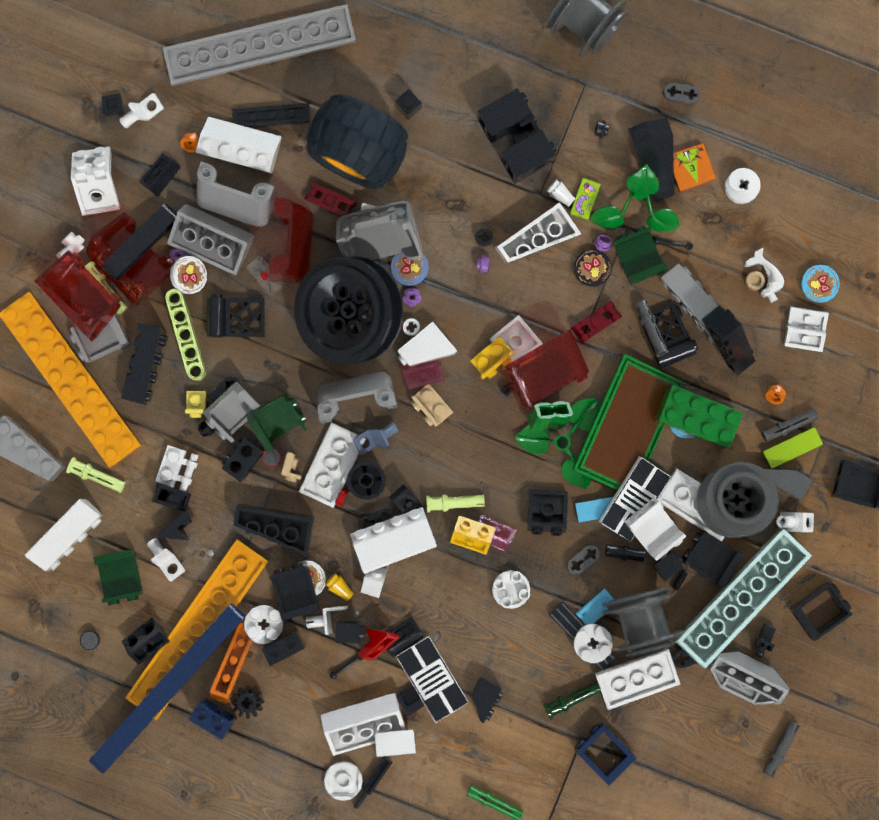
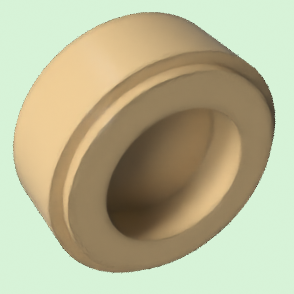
[745,271,765,291]

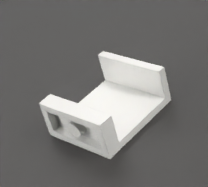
[625,498,686,561]

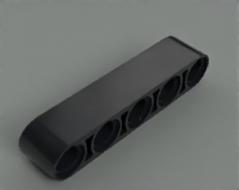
[102,203,177,281]

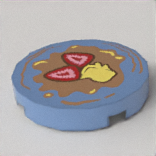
[391,253,429,287]

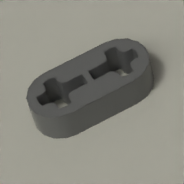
[663,83,700,105]
[567,545,600,574]

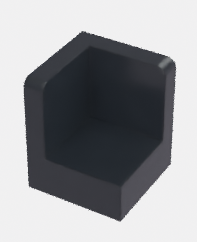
[396,685,425,716]

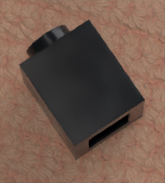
[395,89,422,120]
[652,552,684,581]

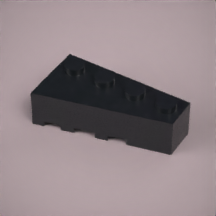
[701,305,756,375]
[121,322,168,405]
[233,504,315,557]

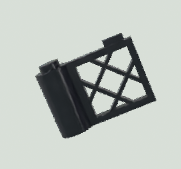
[207,294,265,338]
[638,303,698,369]

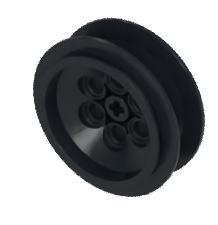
[294,256,403,364]

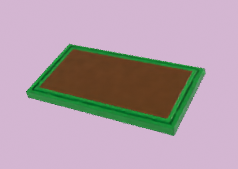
[572,354,684,491]

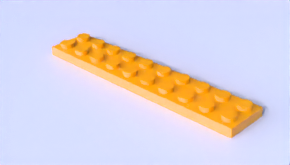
[0,291,142,468]
[125,539,269,721]

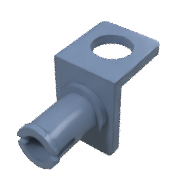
[353,422,398,455]

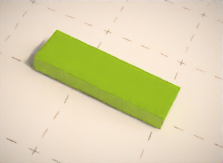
[762,427,823,469]

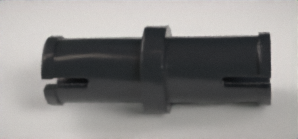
[605,544,645,562]

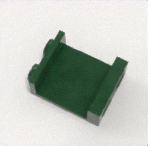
[613,226,668,285]
[246,393,307,452]
[93,549,143,606]

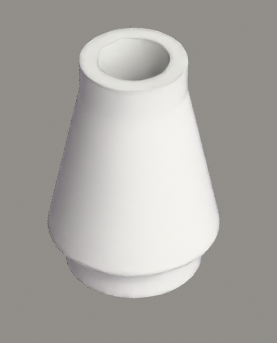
[547,179,575,207]

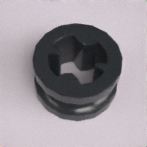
[476,229,493,247]

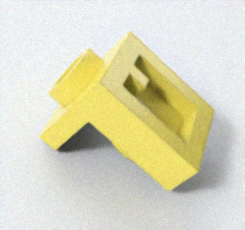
[185,391,207,418]

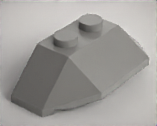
[710,651,789,705]

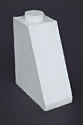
[397,322,457,367]

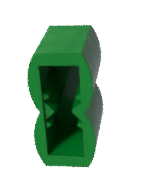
[527,401,573,431]

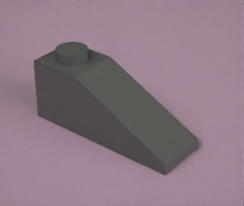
[763,469,813,500]

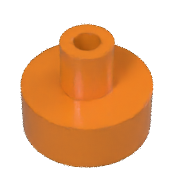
[180,133,199,153]
[765,384,786,405]

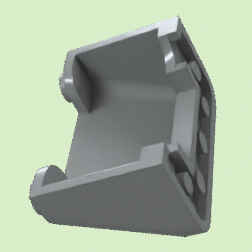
[196,162,278,227]
[336,201,424,260]
[316,372,398,424]

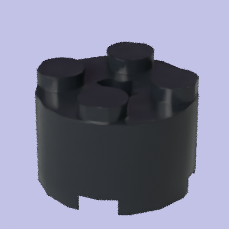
[347,461,386,500]

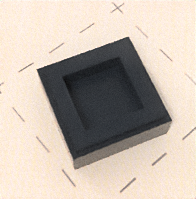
[102,94,124,116]

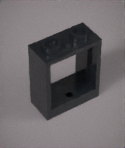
[789,582,853,641]

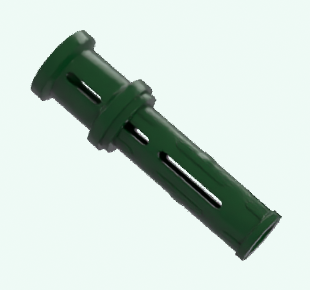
[543,681,601,720]

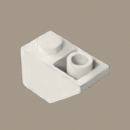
[361,564,390,598]

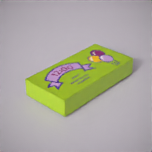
[570,178,601,221]

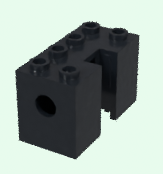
[477,88,557,184]

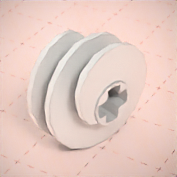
[724,168,761,204]

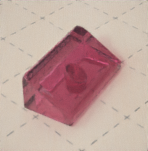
[403,361,445,389]
[478,514,516,551]

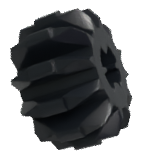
[231,685,265,719]

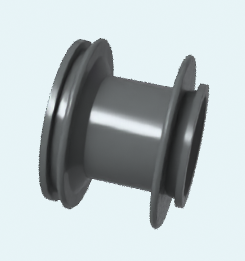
[545,0,627,58]
[697,462,779,538]
[602,585,685,657]

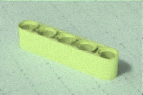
[165,289,206,381]

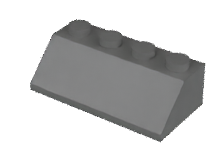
[167,204,255,275]

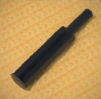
[353,756,393,809]

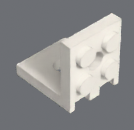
[71,147,120,216]

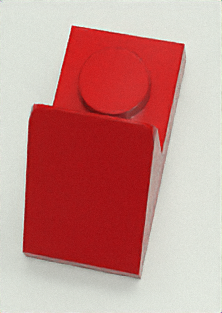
[358,628,399,661]

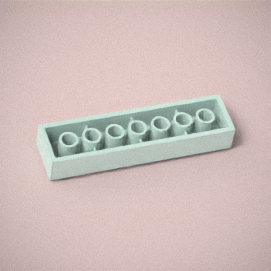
[674,529,812,668]

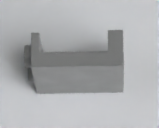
[69,308,131,363]
[203,381,261,443]

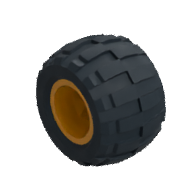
[305,94,408,189]

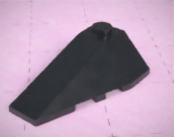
[628,117,675,202]

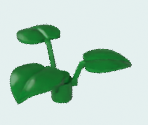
[590,164,680,232]
[515,398,599,489]

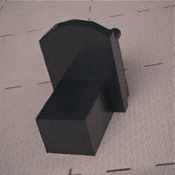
[754,624,776,658]

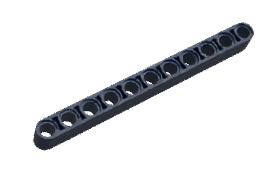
[89,603,246,774]

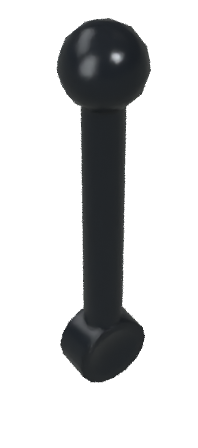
[654,237,693,250]
[330,653,363,679]

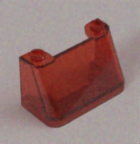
[269,197,313,284]
[86,212,175,305]
[34,250,121,342]
[500,330,590,411]

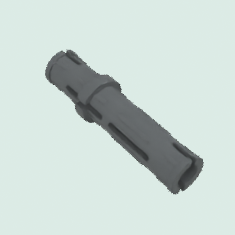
[635,300,668,356]
[761,408,819,443]
[762,720,800,778]

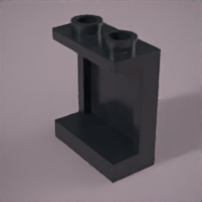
[831,459,879,509]
[682,530,745,588]
[269,562,321,621]

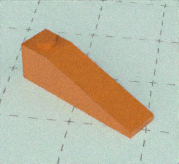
[209,622,253,704]

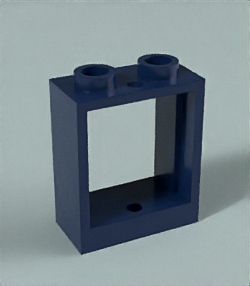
[188,698,237,740]
[575,723,637,786]

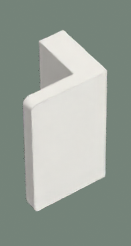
[375,730,416,757]

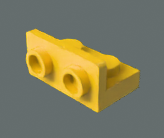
[470,336,515,379]
[450,516,495,555]

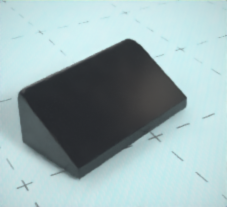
[139,153,180,196]
[386,617,424,658]

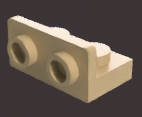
[411,383,453,427]
[281,452,302,482]

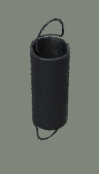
[672,567,688,591]

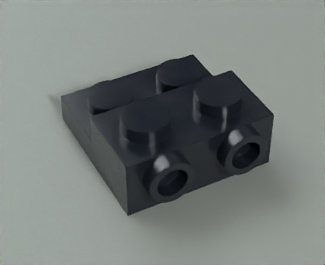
[527,489,568,536]

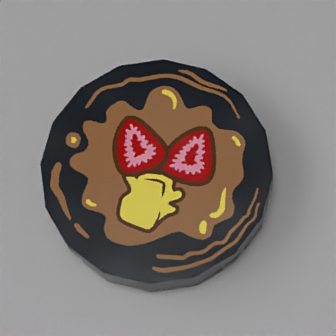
[573,249,611,287]

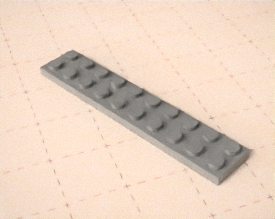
[163,4,356,86]

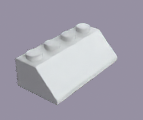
[196,117,282,174]
[25,499,103,571]
[350,507,437,574]
[321,693,406,756]

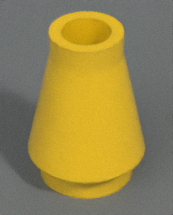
[325,573,354,601]

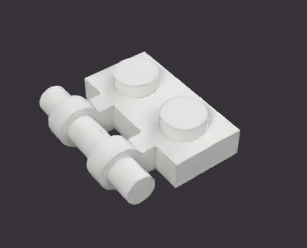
[155,445,199,492]

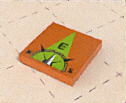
[674,143,716,192]

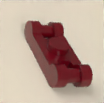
[304,182,357,217]
[571,301,622,344]

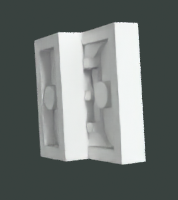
[784,306,829,352]

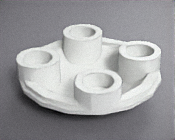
[492,570,530,609]

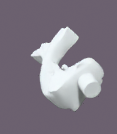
[744,248,784,303]

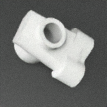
[56,232,85,262]

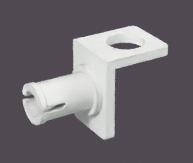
[119,93,164,128]
[776,512,814,532]
[147,538,185,582]
[306,605,348,635]

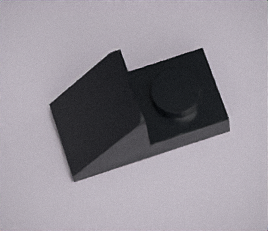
[151,483,191,512]
[389,484,425,514]
[157,510,194,540]

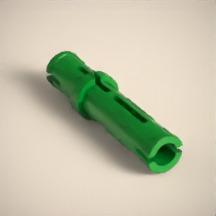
[466,785,524,820]

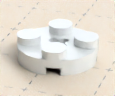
[244,605,283,645]
[573,624,613,663]

